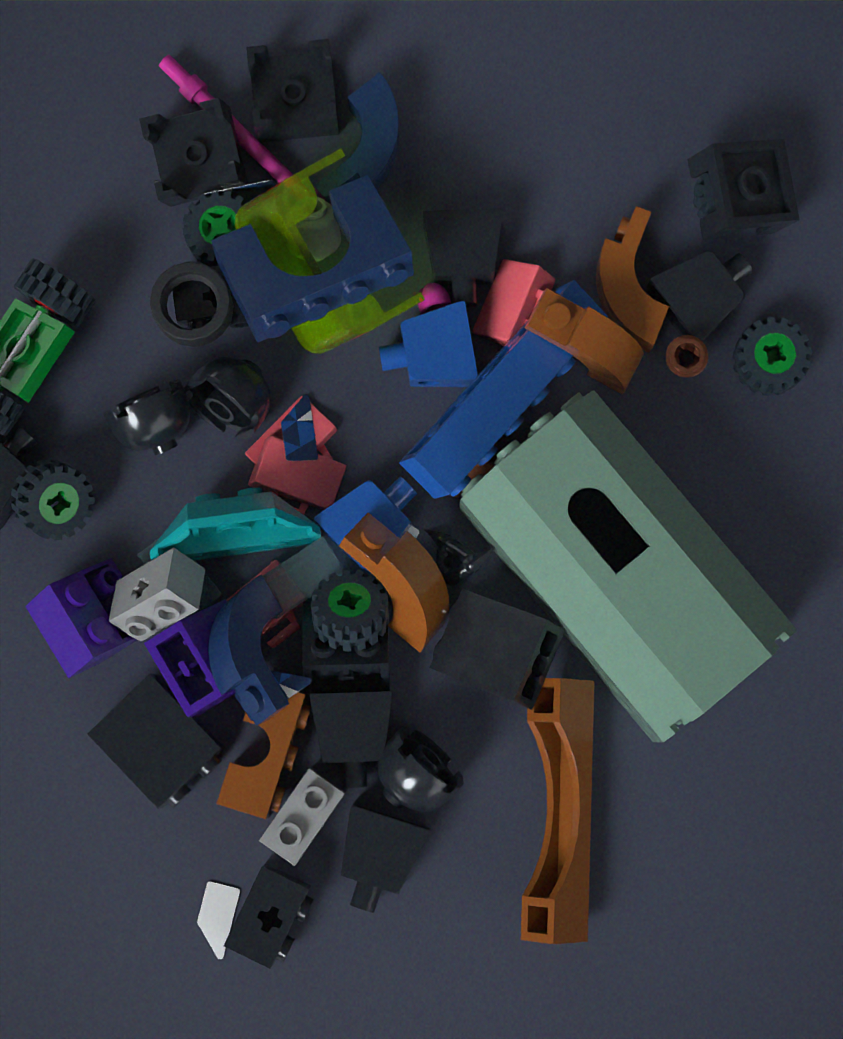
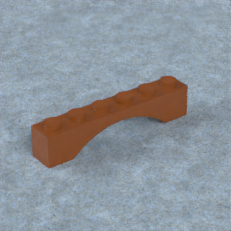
[521,678,594,944]

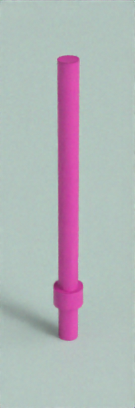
[159,55,341,230]

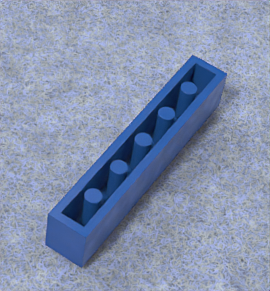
[399,280,608,499]

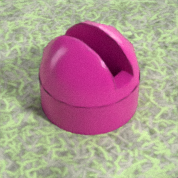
[417,283,452,315]

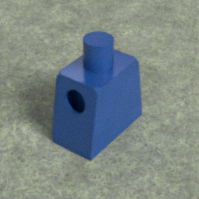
[378,301,478,387]
[313,476,417,577]

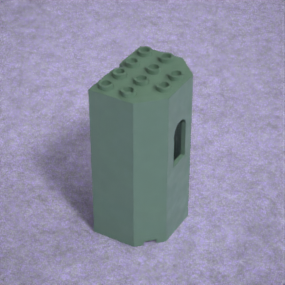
[459,390,797,742]

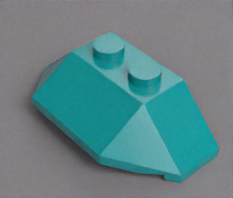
[150,488,321,561]

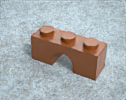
[216,692,312,819]

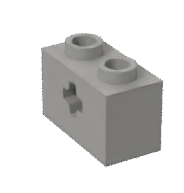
[109,548,205,642]
[259,768,346,866]

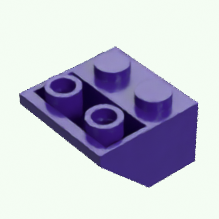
[25,558,137,678]
[144,599,236,717]

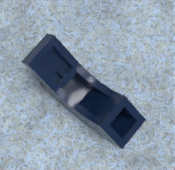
[314,72,399,204]
[208,575,289,726]

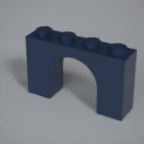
[211,174,414,343]

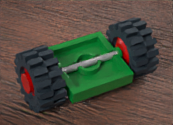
[0,258,96,437]

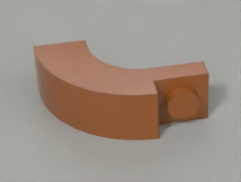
[596,206,669,353]
[524,288,644,394]
[339,513,449,652]

